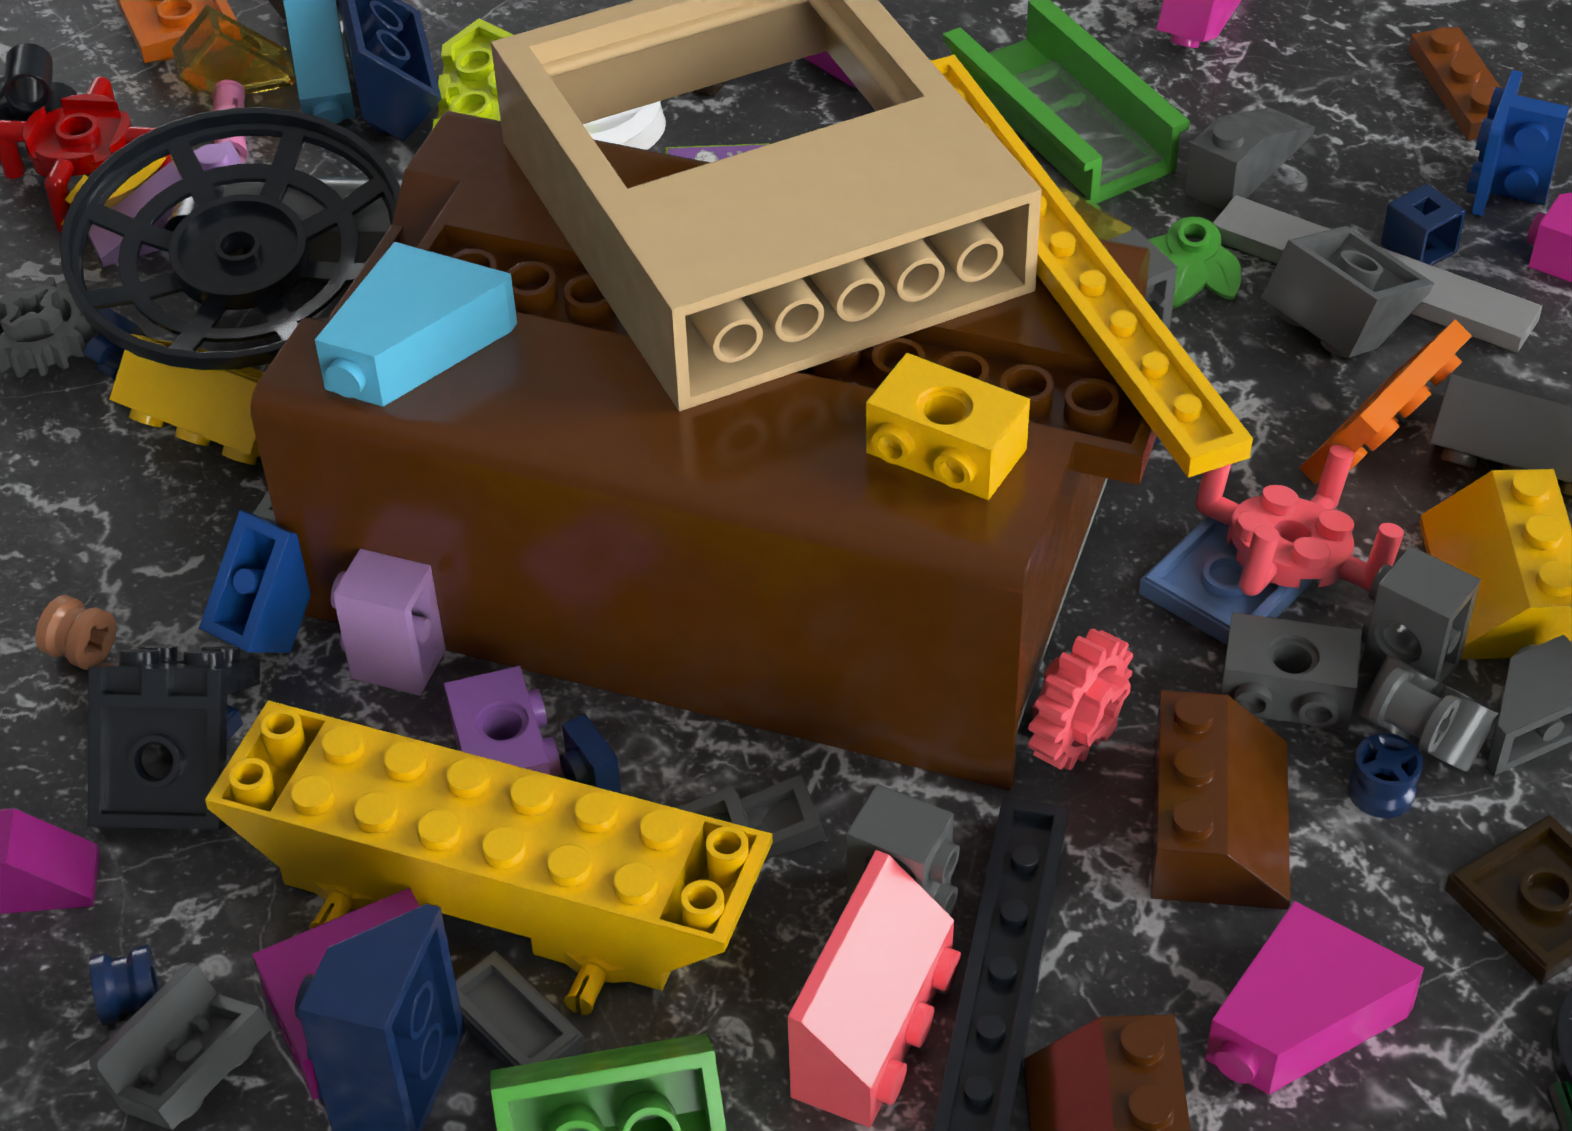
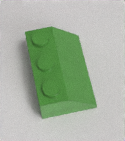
[490,1033,727,1131]

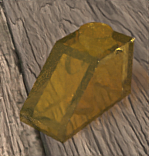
[172,5,296,95]

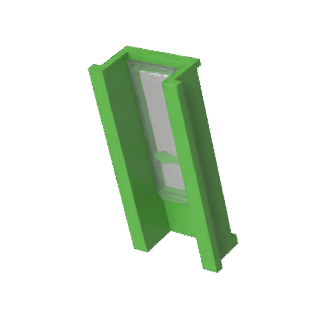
[943,0,1190,206]

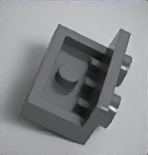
[89,964,273,1131]

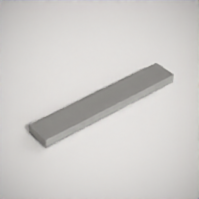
[1213,195,1542,353]

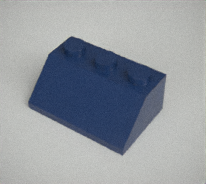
[338,0,442,141]
[295,904,465,1131]

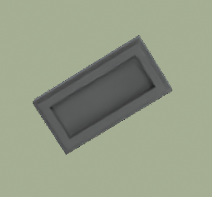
[455,950,586,1068]

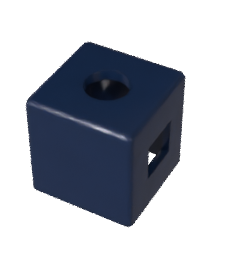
[1381,184,1466,266]

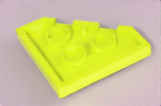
[432,18,513,130]

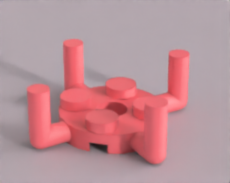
[1195,445,1404,596]

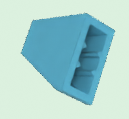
[283,0,356,124]
[315,242,517,407]

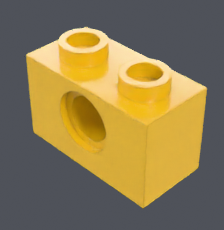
[866,353,1030,501]

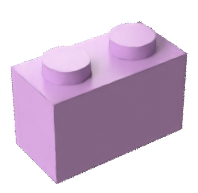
[331,549,446,696]

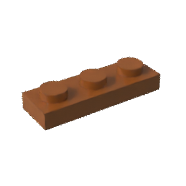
[1408,26,1501,141]

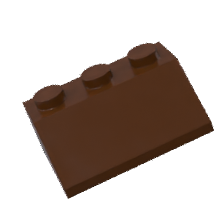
[1151,690,1290,909]
[1024,1014,1191,1131]

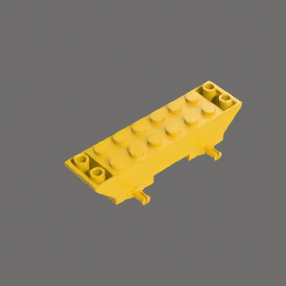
[205,700,773,1015]

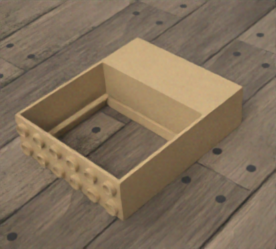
[491,0,1042,412]

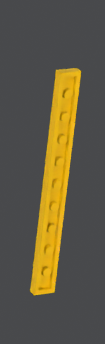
[931,54,1253,478]

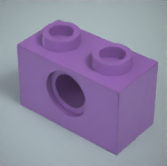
[444,666,562,776]

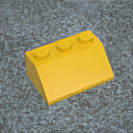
[109,334,264,465]
[1419,469,1572,660]

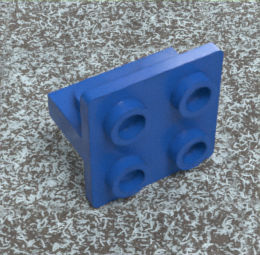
[1466,70,1569,216]

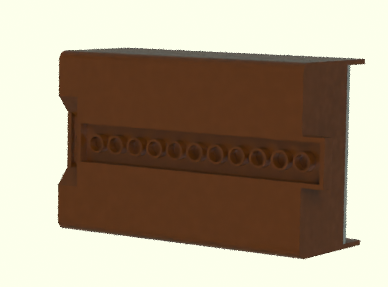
[250,111,1157,791]

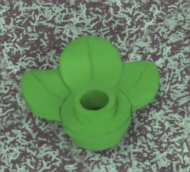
[1148,216,1241,309]

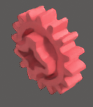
[1028,628,1133,770]

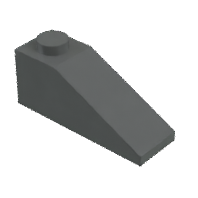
[1185,107,1315,211]

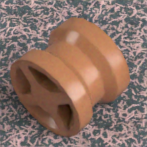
[35,595,117,670]

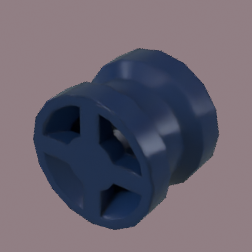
[1348,733,1423,819]
[89,944,160,1026]

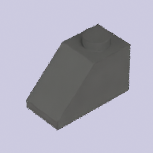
[1486,635,1572,776]

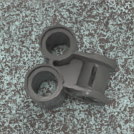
[1356,655,1499,772]

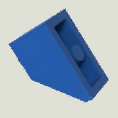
[198,510,311,653]

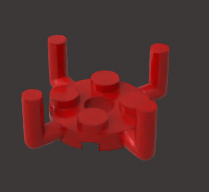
[0,76,172,232]

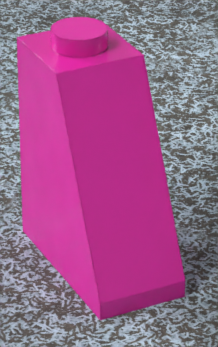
[1205,901,1424,1095]

